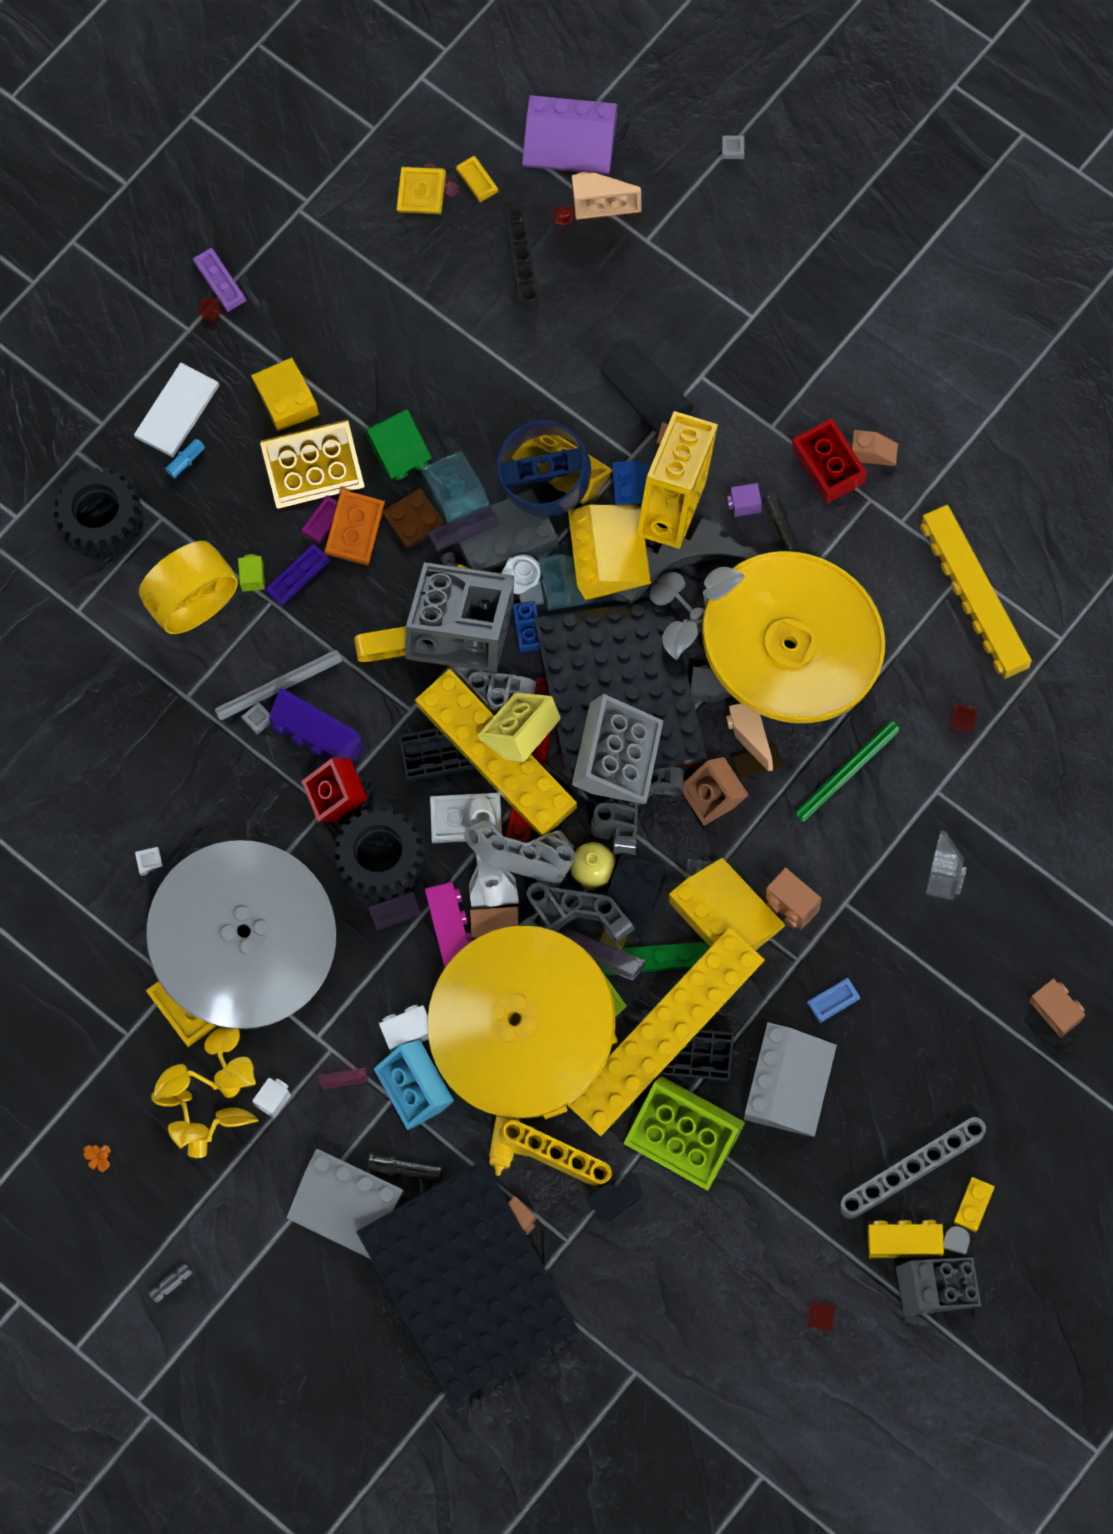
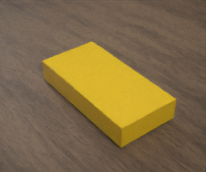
[456,156,498,202]

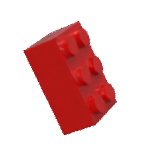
[792,418,867,504]

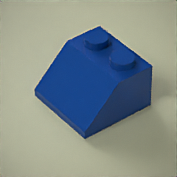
[612,461,651,507]

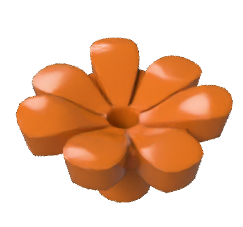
[83,1145,110,1172]

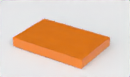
[324,489,385,566]

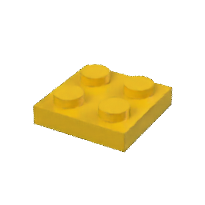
[397,167,446,214]

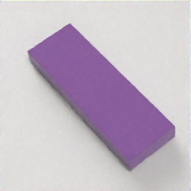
[193,248,246,312]

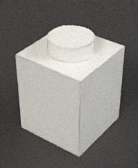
[252,1078,291,1119]

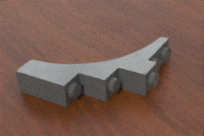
[612,518,760,604]

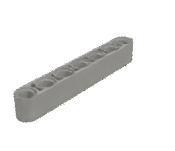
[840,1117,986,1219]

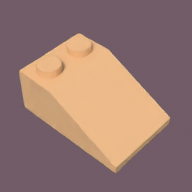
[572,172,641,219]

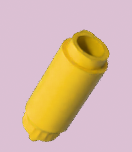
[489,1115,535,1176]

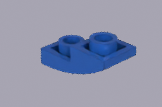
[513,601,540,652]

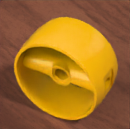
[139,541,238,634]

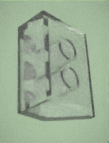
[926,830,967,900]

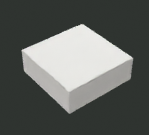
[135,847,163,876]

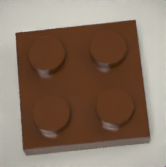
[382,488,445,550]

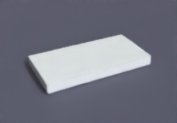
[134,363,219,457]

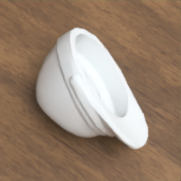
[501,554,541,594]

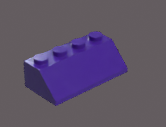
[269,688,364,763]

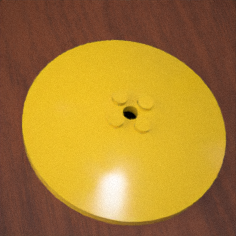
[702,551,885,723]
[428,926,615,1118]

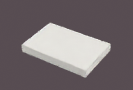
[430,793,502,843]

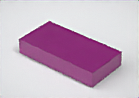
[301,495,338,545]

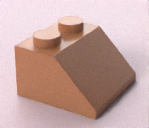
[683,757,748,825]

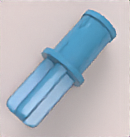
[165,439,205,479]

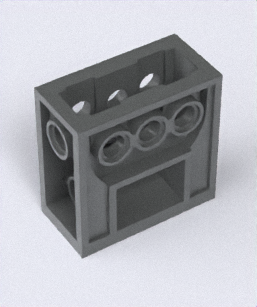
[406,562,515,673]

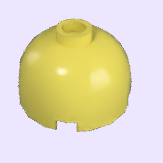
[570,842,617,890]

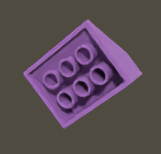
[522,95,617,175]

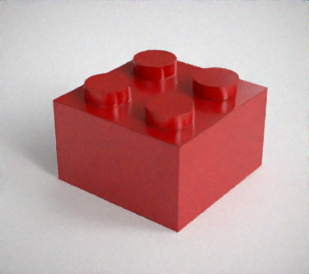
[301,758,367,822]

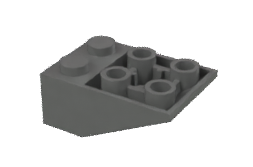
[896,1257,981,1315]

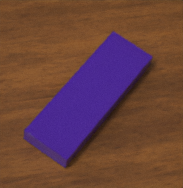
[265,544,330,607]

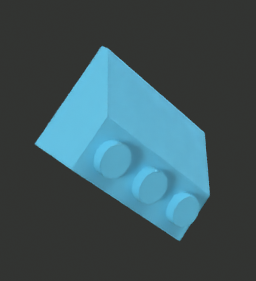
[374,1040,454,1130]

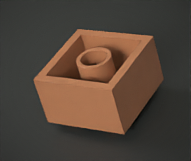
[765,868,822,931]

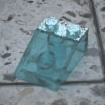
[421,451,490,526]

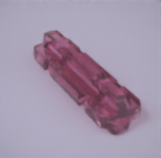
[423,161,459,196]

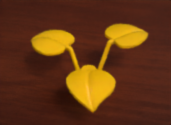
[154,1027,256,1100]
[151,1090,259,1158]

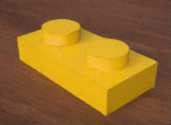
[954,1177,995,1232]

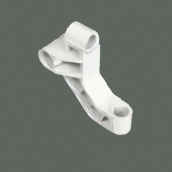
[469,798,519,910]

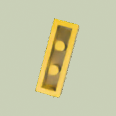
[868,1220,944,1258]

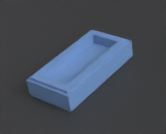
[807,978,861,1023]

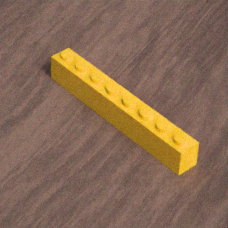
[920,504,1032,679]

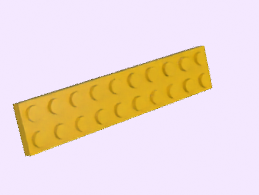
[568,927,765,1136]

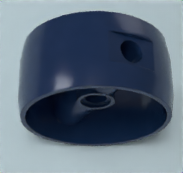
[498,420,591,517]

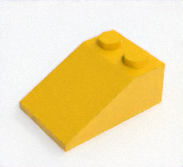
[251,358,319,433]

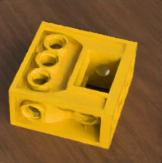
[636,411,718,549]

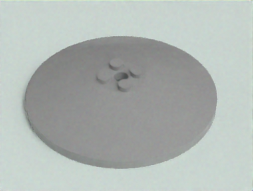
[146,840,336,1029]

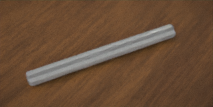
[215,650,342,720]

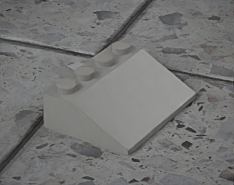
[572,694,663,804]
[744,1023,837,1137]
[287,1149,405,1259]

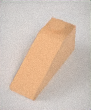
[726,703,773,771]

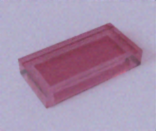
[318,1068,369,1089]

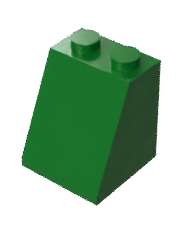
[363,409,432,481]

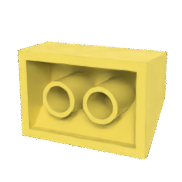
[478,693,561,762]

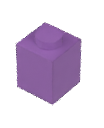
[727,483,762,517]

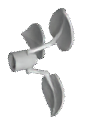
[650,567,745,660]

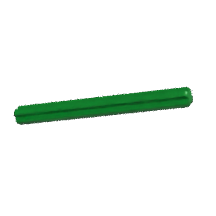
[795,721,900,822]

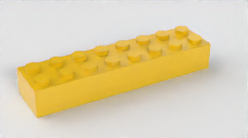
[415,669,577,837]

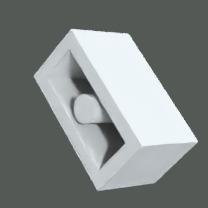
[379,1005,429,1053]

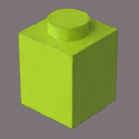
[238,554,265,592]

